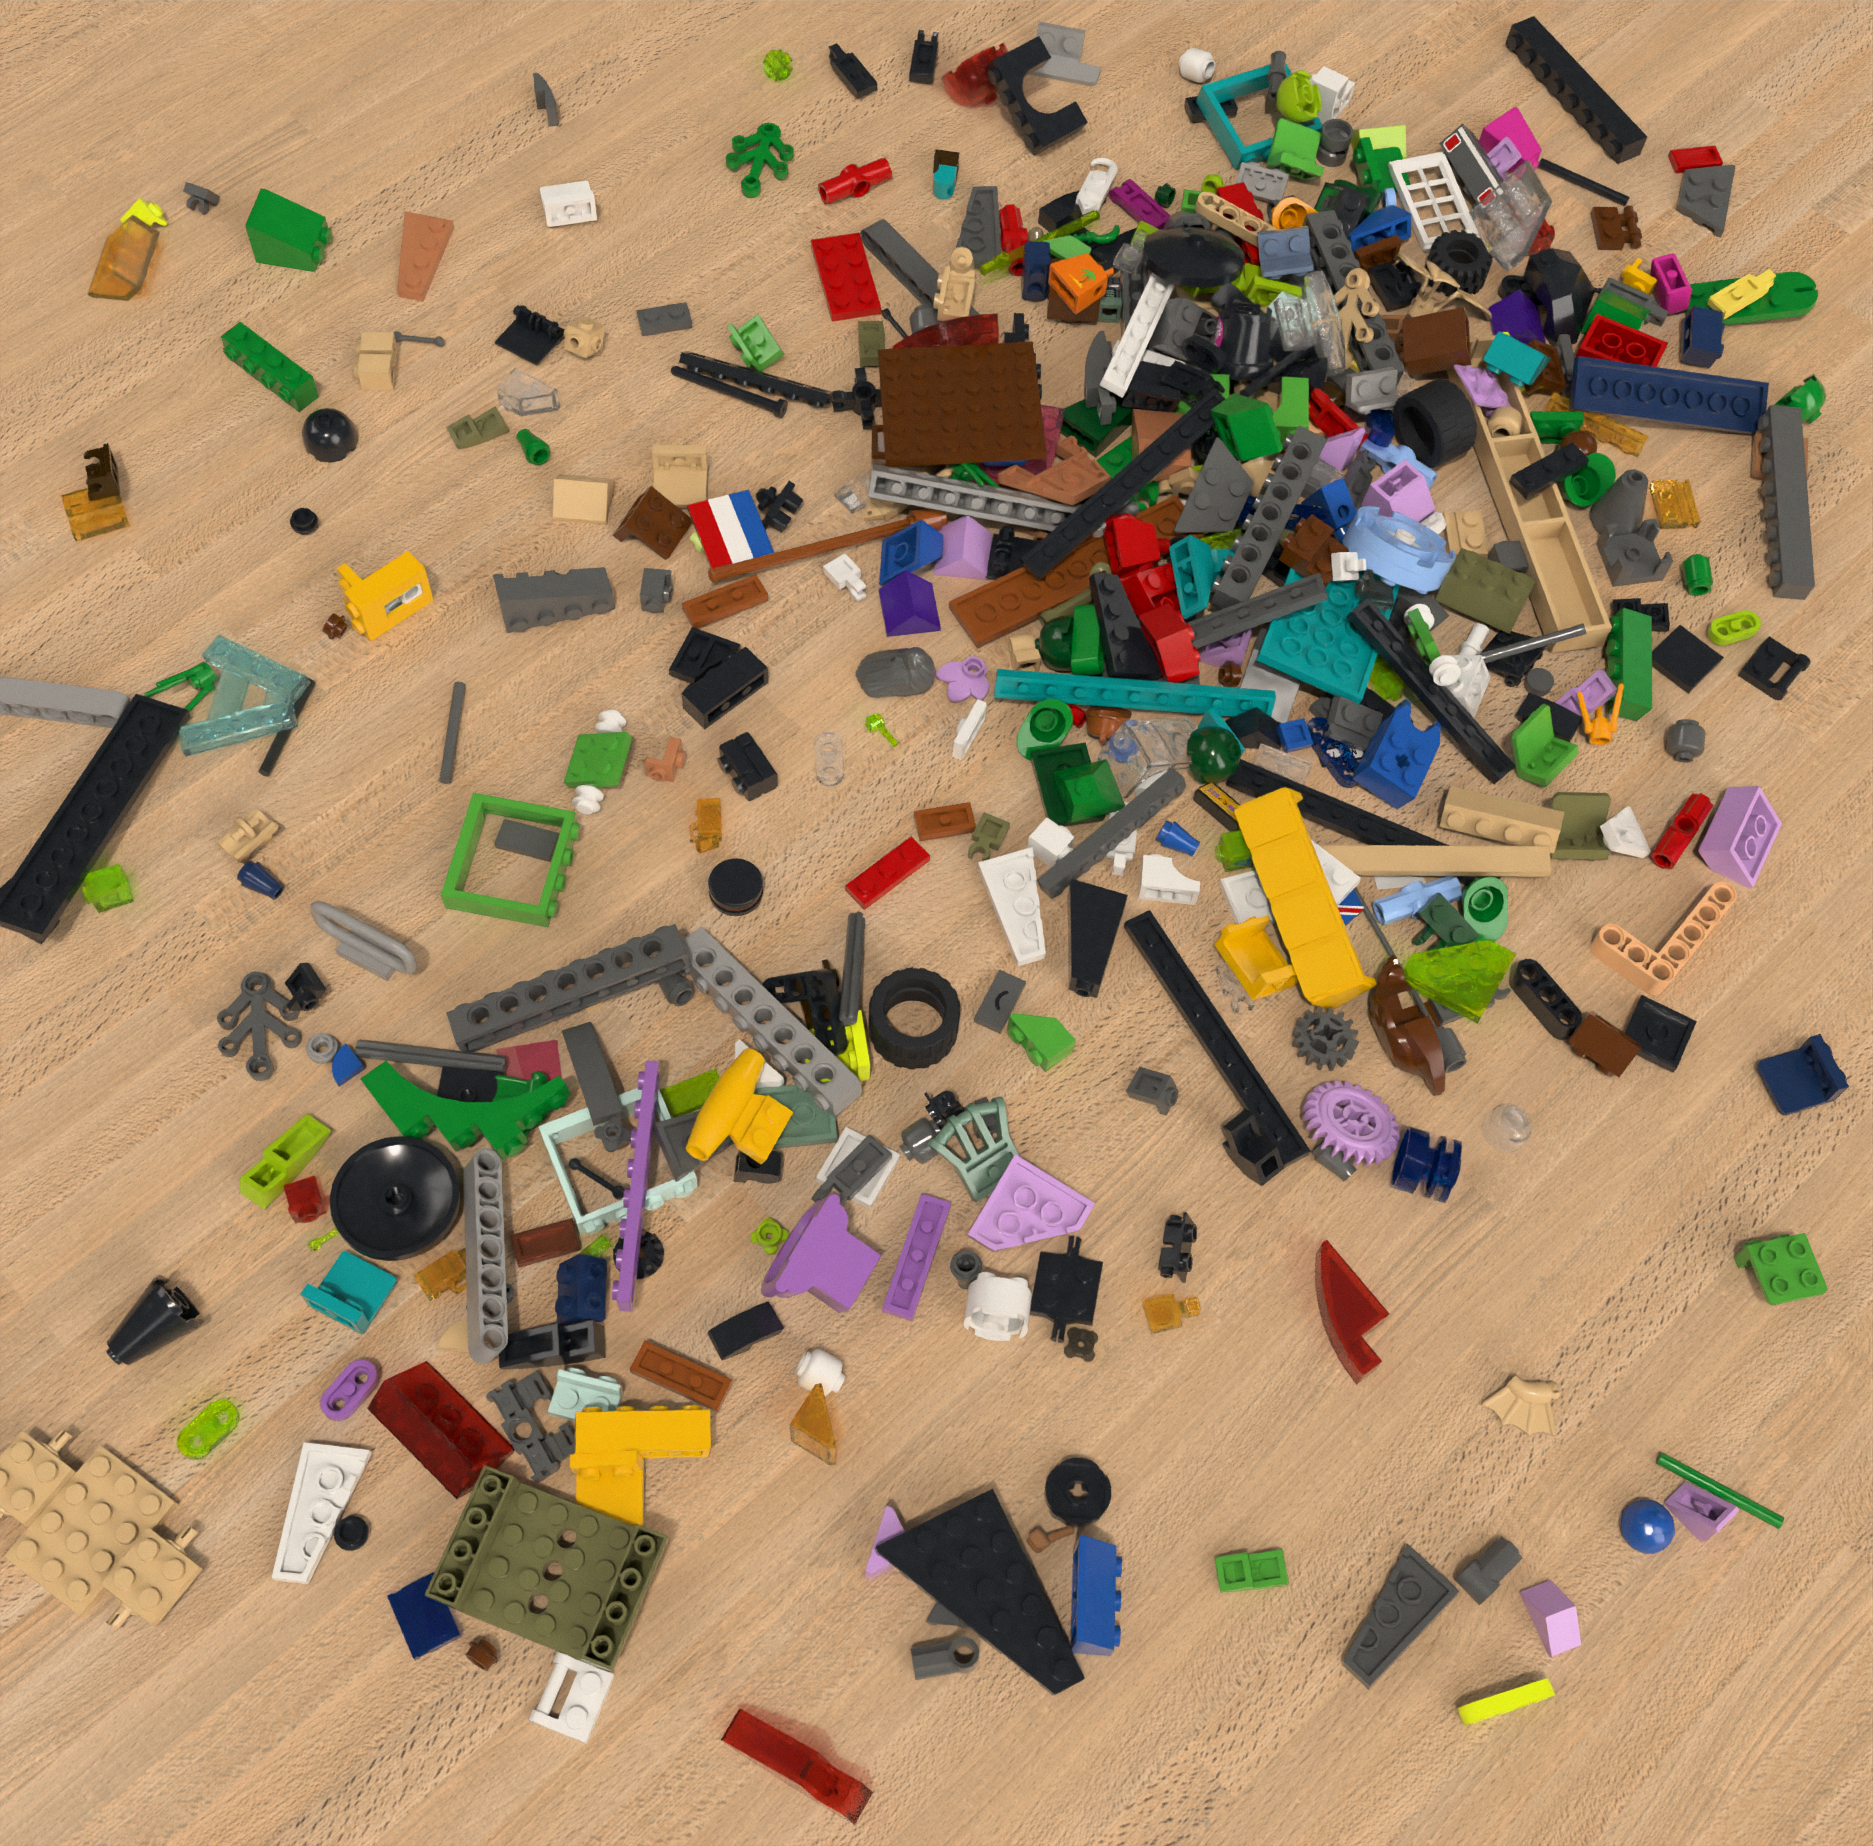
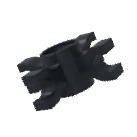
[832,367,881,430]

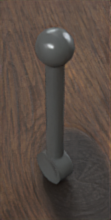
[394,331,444,347]

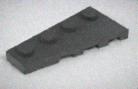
[1343,1544,1459,1690]

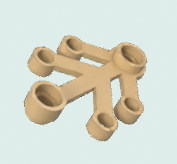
[1314,268,1380,371]

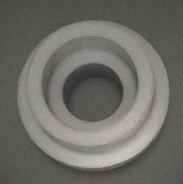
[306,1033,338,1063]

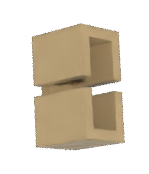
[354,332,398,390]

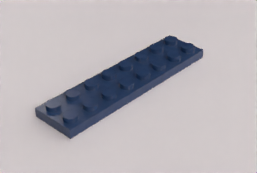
[1569,356,1769,435]

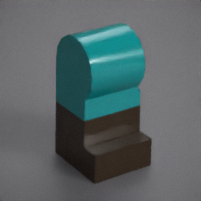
[933,149,960,199]

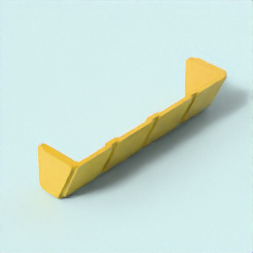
[1234,787,1377,1010]

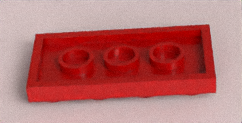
[811,233,881,322]

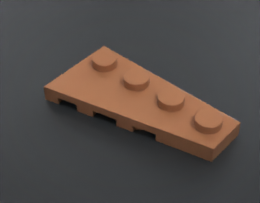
[397,211,454,302]

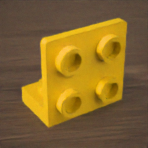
[570,1450,644,1527]

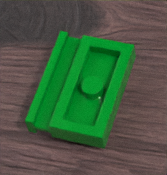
[1530,411,1584,444]

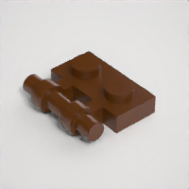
[1590,205,1642,250]

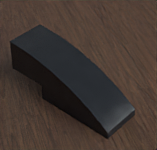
[499,1320,606,1370]

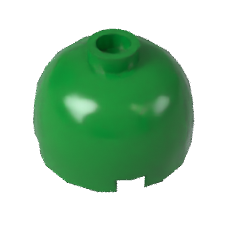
[1774,374,1826,424]

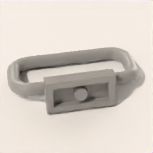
[310,901,417,981]

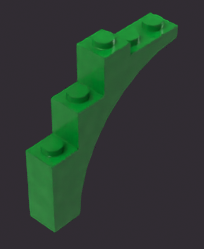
[360,1061,571,1160]

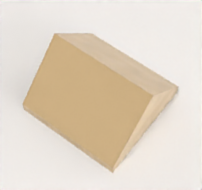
[553,474,614,525]

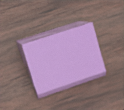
[934,515,992,580]
[1200,627,1254,668]

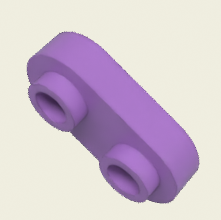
[320,1360,379,1421]

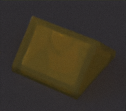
[790,1383,836,1465]

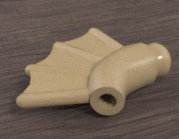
[1482,1374,1560,1436]

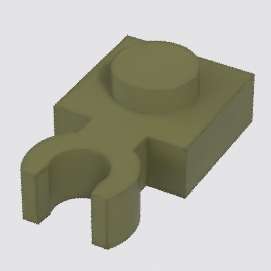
[968,812,1010,861]

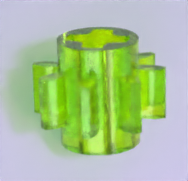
[763,49,793,81]

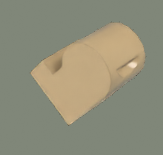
[1008,633,1041,672]

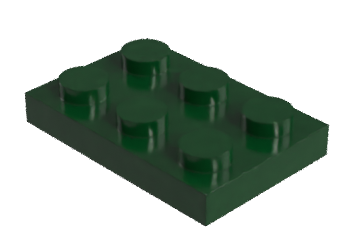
[1030,742,1106,827]

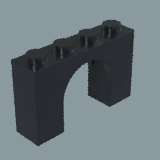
[985,36,1088,156]

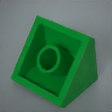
[1581,290,1651,335]

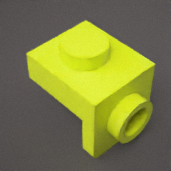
[120,198,168,239]

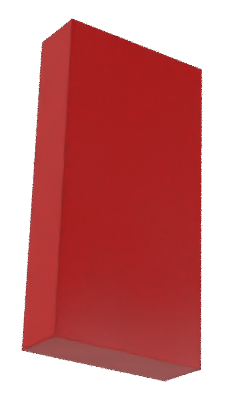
[1668,146,1723,174]

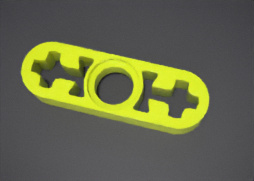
[1457,1678,1556,1726]

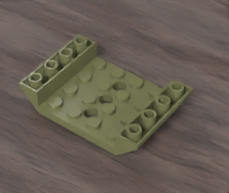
[425,1465,669,1671]

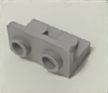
[1236,162,1289,202]
[1345,367,1400,414]

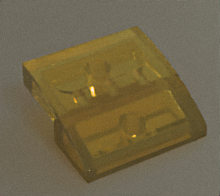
[61,488,130,541]

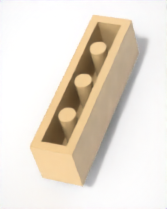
[1440,786,1564,854]

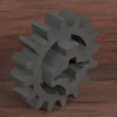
[1292,1006,1359,1071]

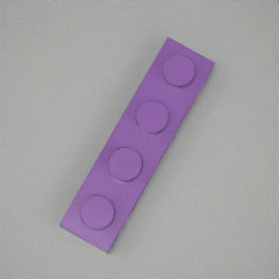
[882,1193,951,1322]

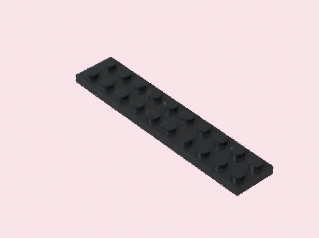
[0,694,190,941]

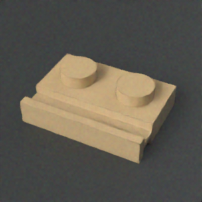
[1442,511,1488,558]

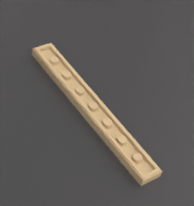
[1319,845,1552,877]

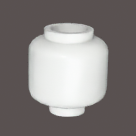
[1179,48,1215,83]
[795,1349,846,1398]

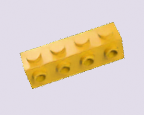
[574,1405,711,1459]

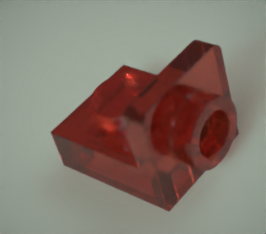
[284,1175,326,1224]

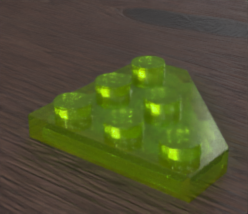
[1403,940,1516,1024]

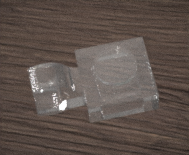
[1113,230,1148,276]

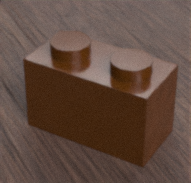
[1569,1011,1643,1077]

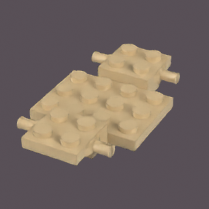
[0,1428,203,1631]

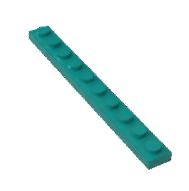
[994,669,1276,717]

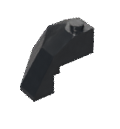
[1523,248,1595,346]

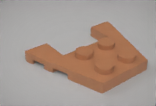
[998,435,1111,506]

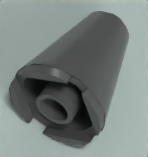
[1589,469,1648,536]

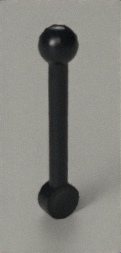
[881,308,916,348]
[568,1158,625,1200]

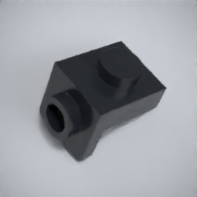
[285,963,327,1011]

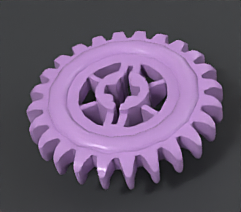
[1303,1081,1400,1167]

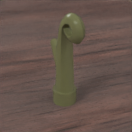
[1038,562,1112,626]

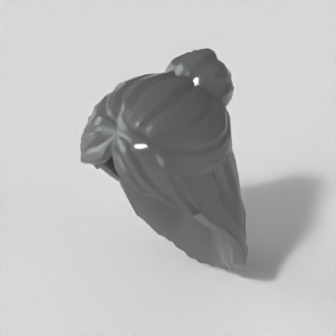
[855,647,935,698]

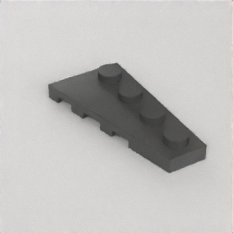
[956,186,1002,268]

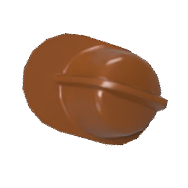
[1084,706,1132,744]

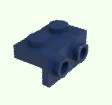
[555,1254,607,1327]

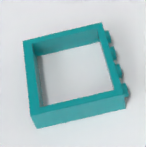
[1196,62,1323,170]

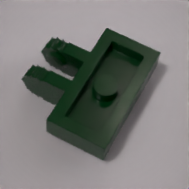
[1413,892,1480,959]

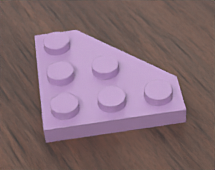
[966,1154,1095,1252]

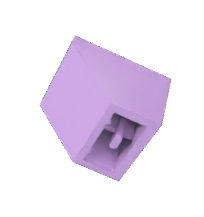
[1361,459,1435,523]

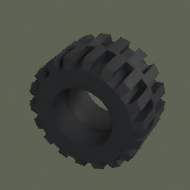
[1425,230,1493,297]

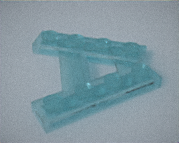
[179,635,311,757]

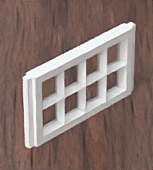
[1388,152,1479,252]

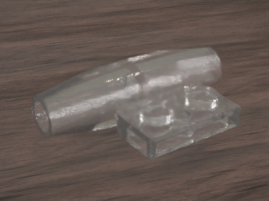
[1273,271,1346,376]

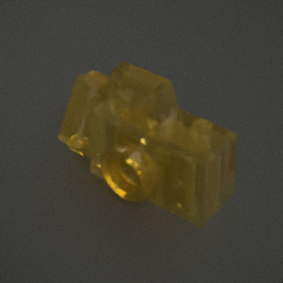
[689,798,722,853]
[413,1248,467,1301]

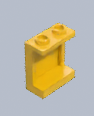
[1214,915,1299,1000]

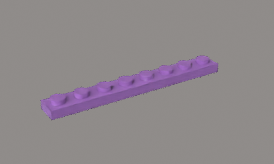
[612,1061,661,1312]

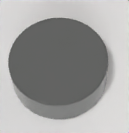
[1524,668,1554,696]

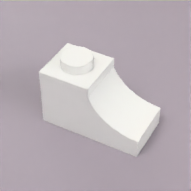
[1138,854,1200,905]

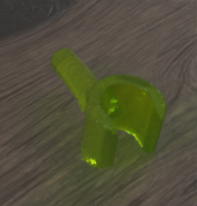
[865,713,899,747]

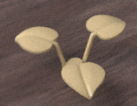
[1393,254,1492,322]

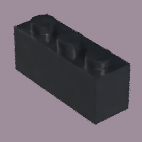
[681,647,768,730]

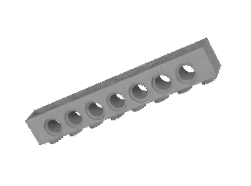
[867,464,1082,531]
[680,927,862,1118]

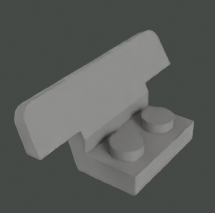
[1010,21,1101,86]

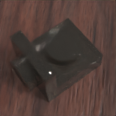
[1355,569,1395,610]

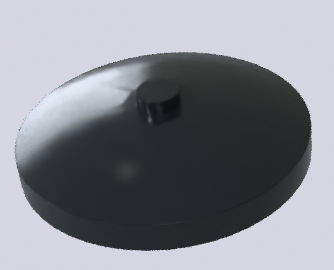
[1142,226,1245,288]
[330,1136,460,1261]

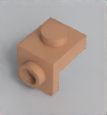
[644,737,686,782]

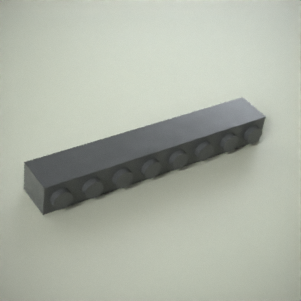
[1758,405,1815,600]

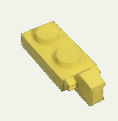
[1707,269,1776,319]

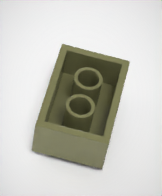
[1435,547,1536,634]

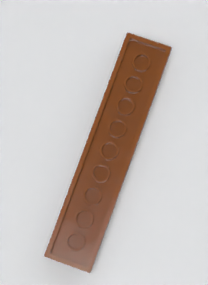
[949,495,1205,648]

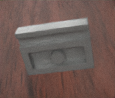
[1324,696,1383,752]

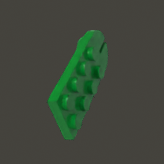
[1684,272,1818,325]

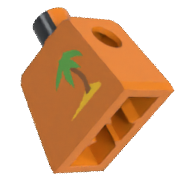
[1048,253,1114,314]

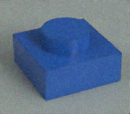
[1276,718,1314,753]

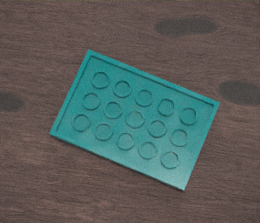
[1256,568,1400,705]

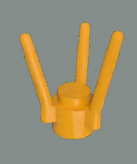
[1577,683,1624,745]

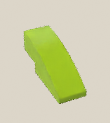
[240,1114,331,1210]

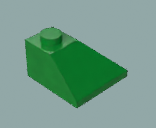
[1053,759,1125,823]

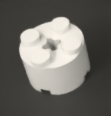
[964,1272,1032,1341]

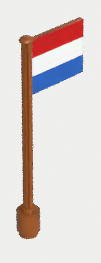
[687,489,947,583]

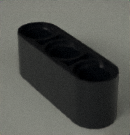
[1509,959,1582,1040]

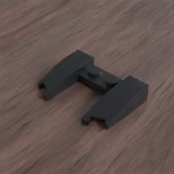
[1038,190,1142,277]

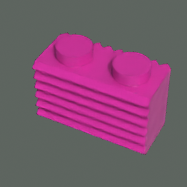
[1650,253,1692,315]

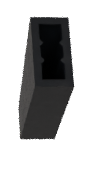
[1067,879,1128,998]

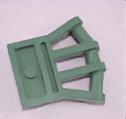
[927,1097,1020,1202]

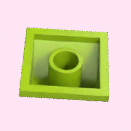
[1351,125,1407,159]

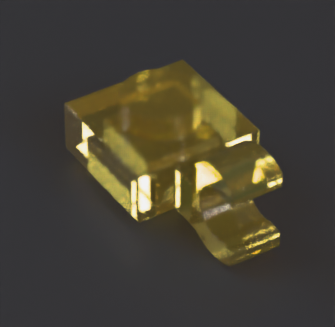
[1142,1293,1201,1335]

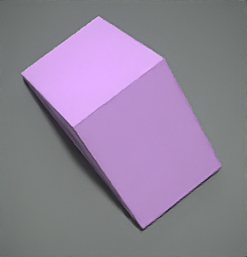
[1319,427,1365,471]
[1664,1481,1739,1543]
[865,1506,905,1580]
[1519,1580,1581,1657]

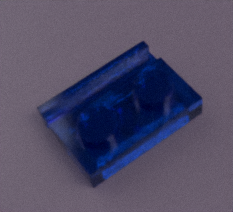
[387,1573,462,1661]

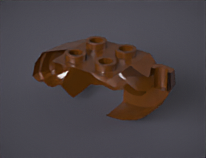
[1369,955,1445,1096]

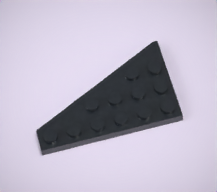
[874,1489,1085,1695]

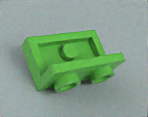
[727,314,785,372]

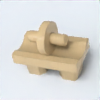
[949,246,975,278]
[217,808,278,863]

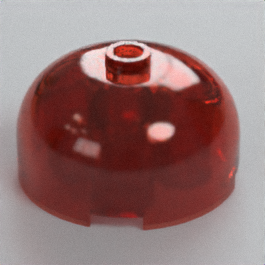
[941,43,1009,106]

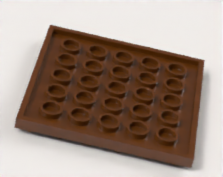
[878,341,1047,467]

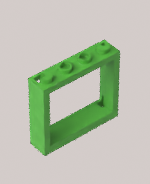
[440,793,581,928]

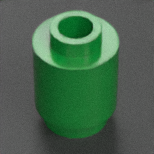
[1682,554,1713,596]

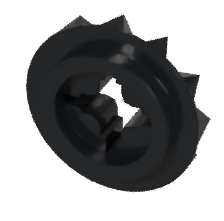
[613,1229,664,1279]

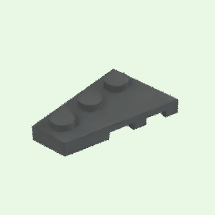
[653,1111,734,1182]

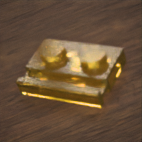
[1649,480,1701,529]

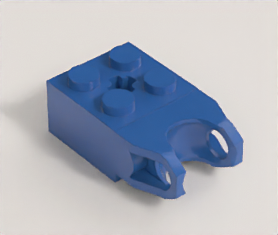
[1352,699,1441,809]

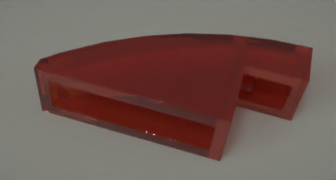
[893,313,999,349]
[1315,1240,1389,1385]
[721,1708,873,1825]

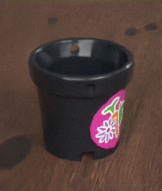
[1213,302,1274,381]

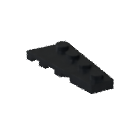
[1089,573,1163,680]

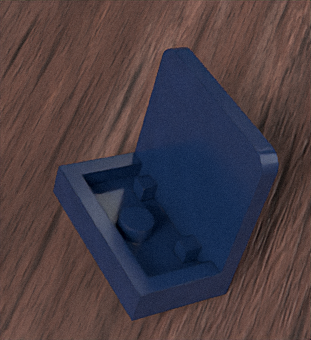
[1756,1034,1849,1116]

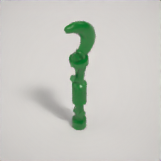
[1055,225,1120,244]

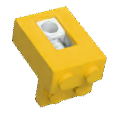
[336,551,433,642]

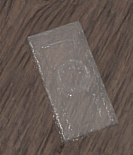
[1252,743,1313,785]

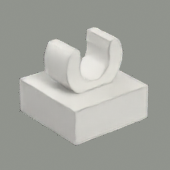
[1331,552,1366,581]

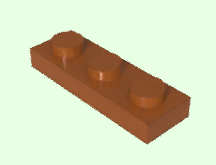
[682,574,768,628]
[630,1340,733,1412]

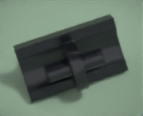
[756,480,803,533]

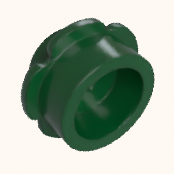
[1155,183,1176,207]

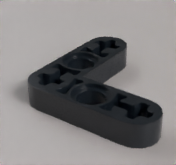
[762,968,847,1056]

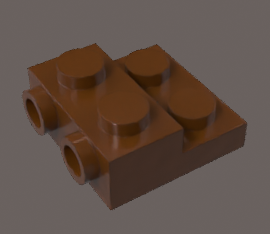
[1279,514,1349,588]

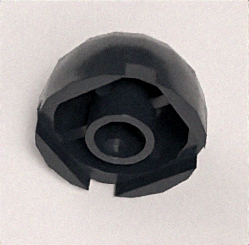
[302,408,358,463]

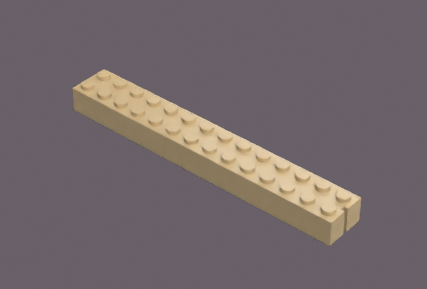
[1446,335,1612,653]

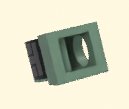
[1097,277,1122,323]

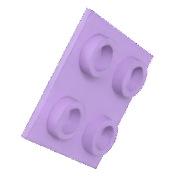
[1454,365,1511,418]

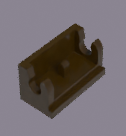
[84,443,120,502]

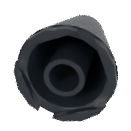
[106,1275,203,1365]

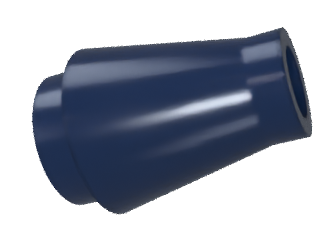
[237,860,284,900]

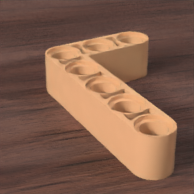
[1591,882,1737,995]

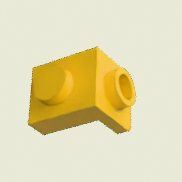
[1621,258,1657,295]

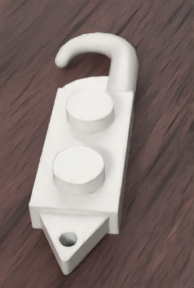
[1075,158,1118,214]

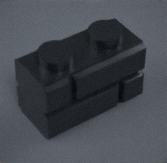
[717,732,778,801]

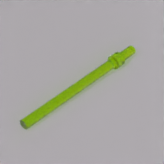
[979,210,1100,276]

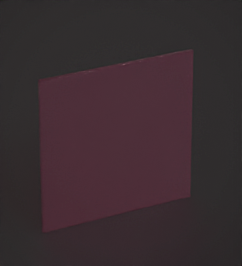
[496,1040,562,1083]

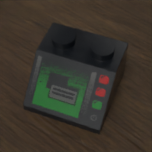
[1314,182,1371,239]

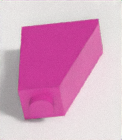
[1479,107,1542,178]

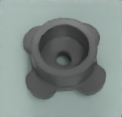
[594,1116,632,1152]

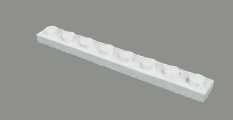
[1099,272,1175,398]

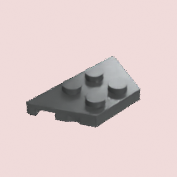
[1676,165,1736,238]
[1172,437,1254,534]

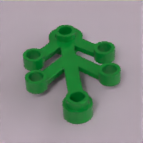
[726,123,794,198]

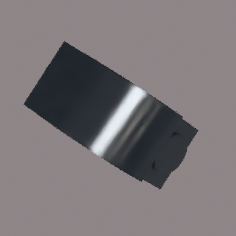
[1223,1109,1284,1186]

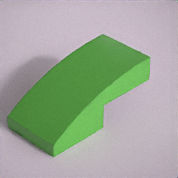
[1215,1549,1290,1593]

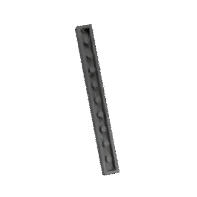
[1037,767,1186,899]

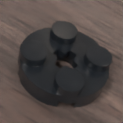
[1044,1458,1111,1527]

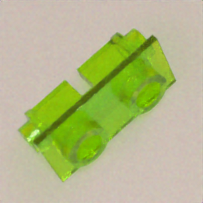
[1369,653,1408,701]

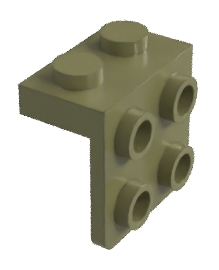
[1550,792,1611,861]

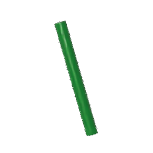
[1656,1452,1784,1529]

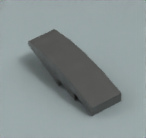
[562,1022,624,1126]

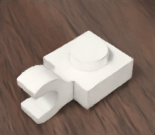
[823,553,866,602]

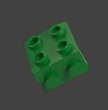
[1352,137,1411,195]

